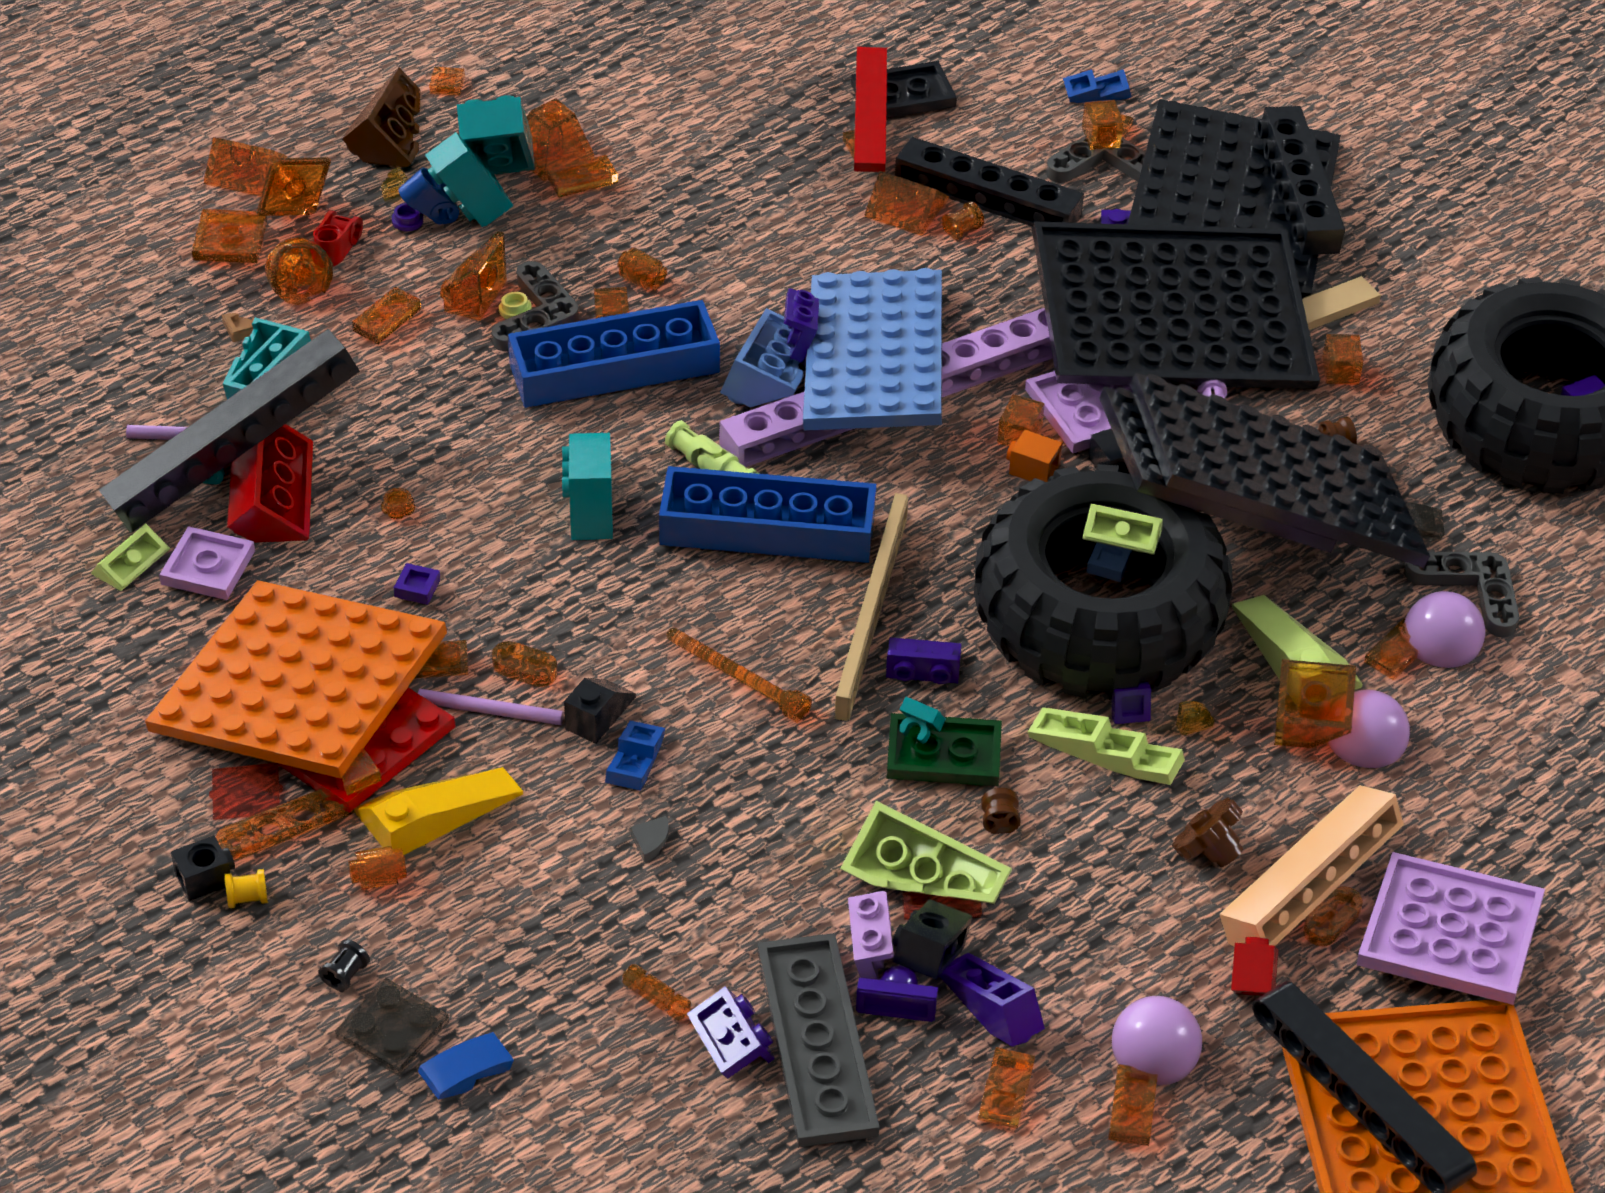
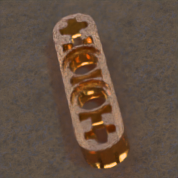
[216,789,354,861]

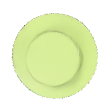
[499,292,532,319]

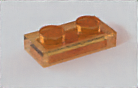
[547,155,618,198]
[352,287,421,345]
[1364,617,1418,680]
[414,640,469,679]
[1108,1064,1158,1146]

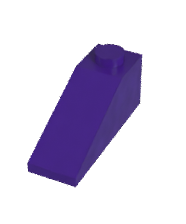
[940,952,1045,1047]

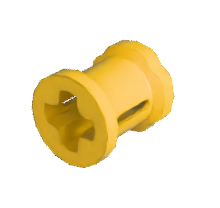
[224,869,268,908]

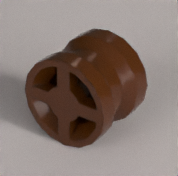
[1318,417,1357,444]
[981,788,1021,834]

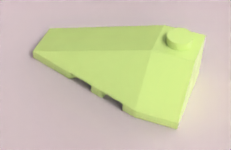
[840,801,1012,904]

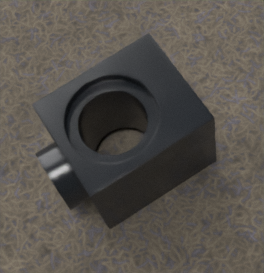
[171,835,235,901]

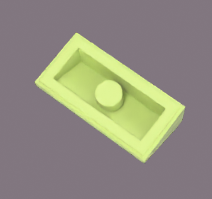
[1083,504,1163,555]
[91,523,171,591]

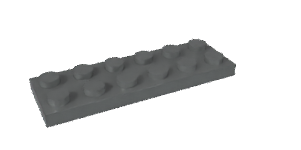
[757,933,880,1148]

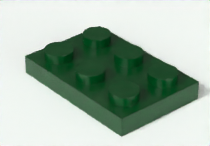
[886,713,1002,787]

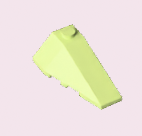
[1232,595,1363,707]

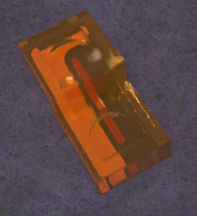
[978,1047,1035,1129]

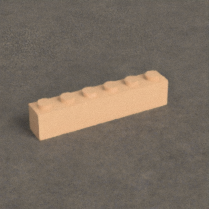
[1220,785,1404,947]

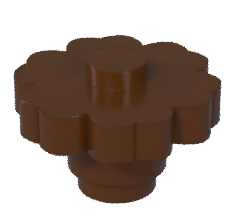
[1172,797,1243,868]

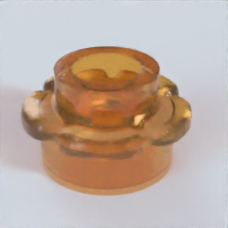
[381,488,415,519]

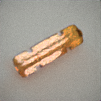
[622,964,691,1021]

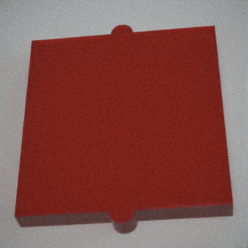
[209,763,283,820]

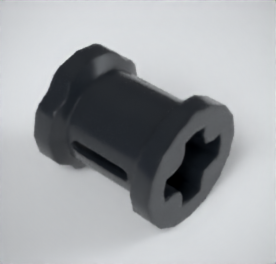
[318,939,370,992]

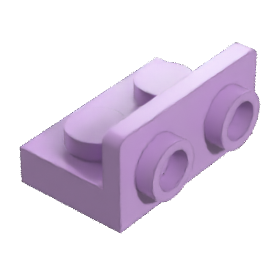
[848,891,894,980]

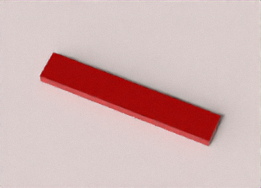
[854,47,887,173]

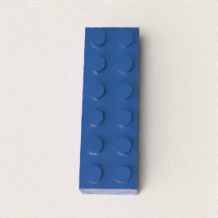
[508,300,720,408]
[659,466,877,563]

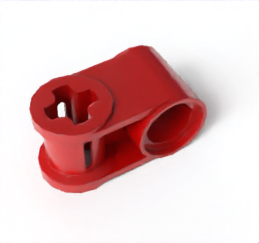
[313,210,363,267]

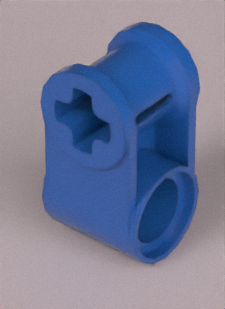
[398,167,459,225]

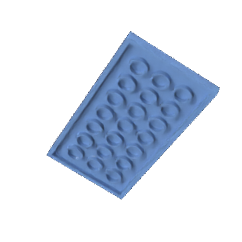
[803,268,942,431]

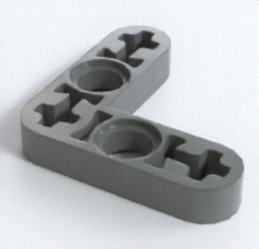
[1046,128,1146,183]
[491,261,579,352]
[1404,552,1519,637]

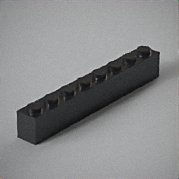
[99,329,360,533]

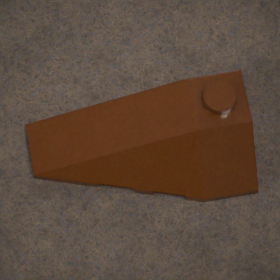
[342,67,420,167]

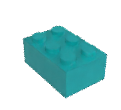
[457,95,535,175]

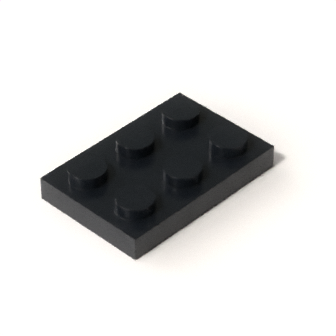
[851,61,957,118]

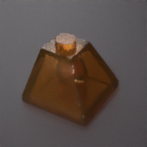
[527,98,594,181]
[256,157,331,216]
[440,231,507,321]
[1274,659,1356,748]

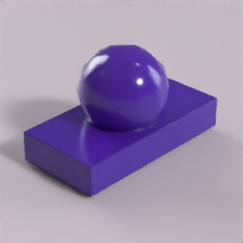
[856,965,938,1022]

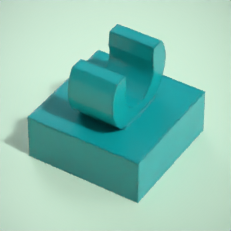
[899,697,946,744]

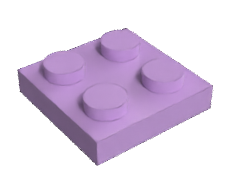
[159,526,255,600]

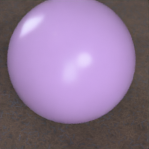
[1403,591,1485,668]
[1326,690,1410,768]
[1112,996,1202,1085]

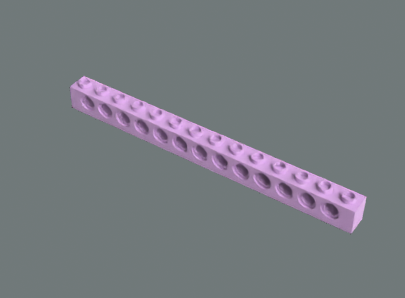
[719,308,1053,467]

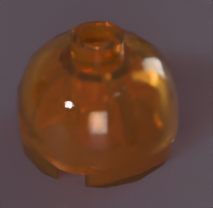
[265,237,333,305]

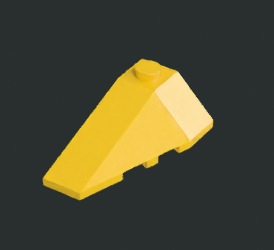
[354,767,523,861]

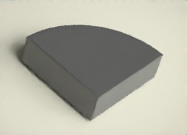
[631,816,669,863]

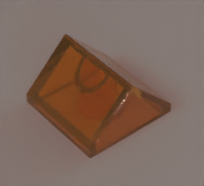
[204,137,288,197]
[865,171,949,236]

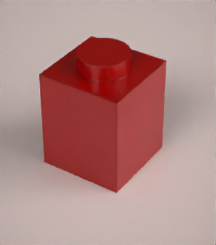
[1231,937,1279,996]

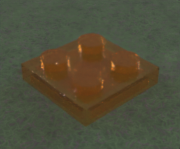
[192,209,267,263]

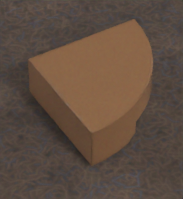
[222,313,254,342]

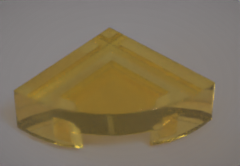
[381,167,408,201]
[1176,701,1215,735]

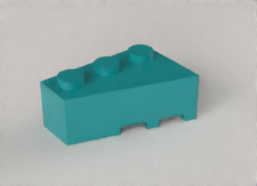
[425,132,514,227]
[223,317,311,399]
[562,433,613,540]

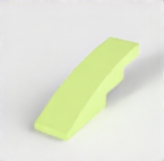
[1028,707,1185,785]

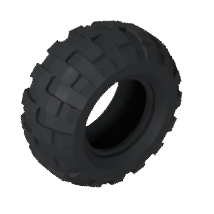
[1428,277,1605,494]
[974,464,1233,700]

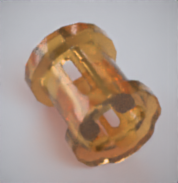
[942,201,984,240]

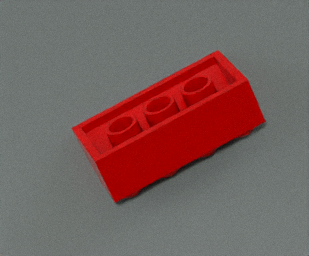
[227,424,313,543]

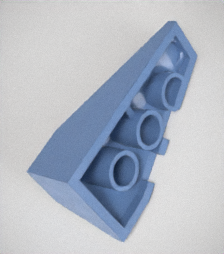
[720,308,803,407]

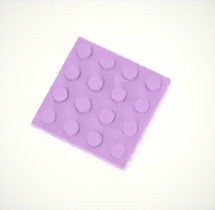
[1357,852,1545,1005]

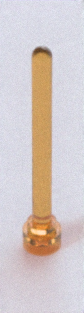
[666,628,812,723]

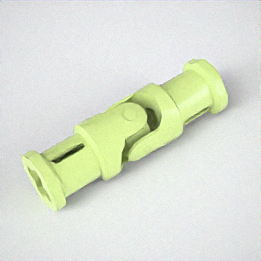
[665,420,760,474]

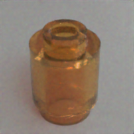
[617,247,667,291]
[348,846,407,890]

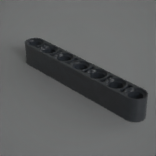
[1252,981,1477,1193]

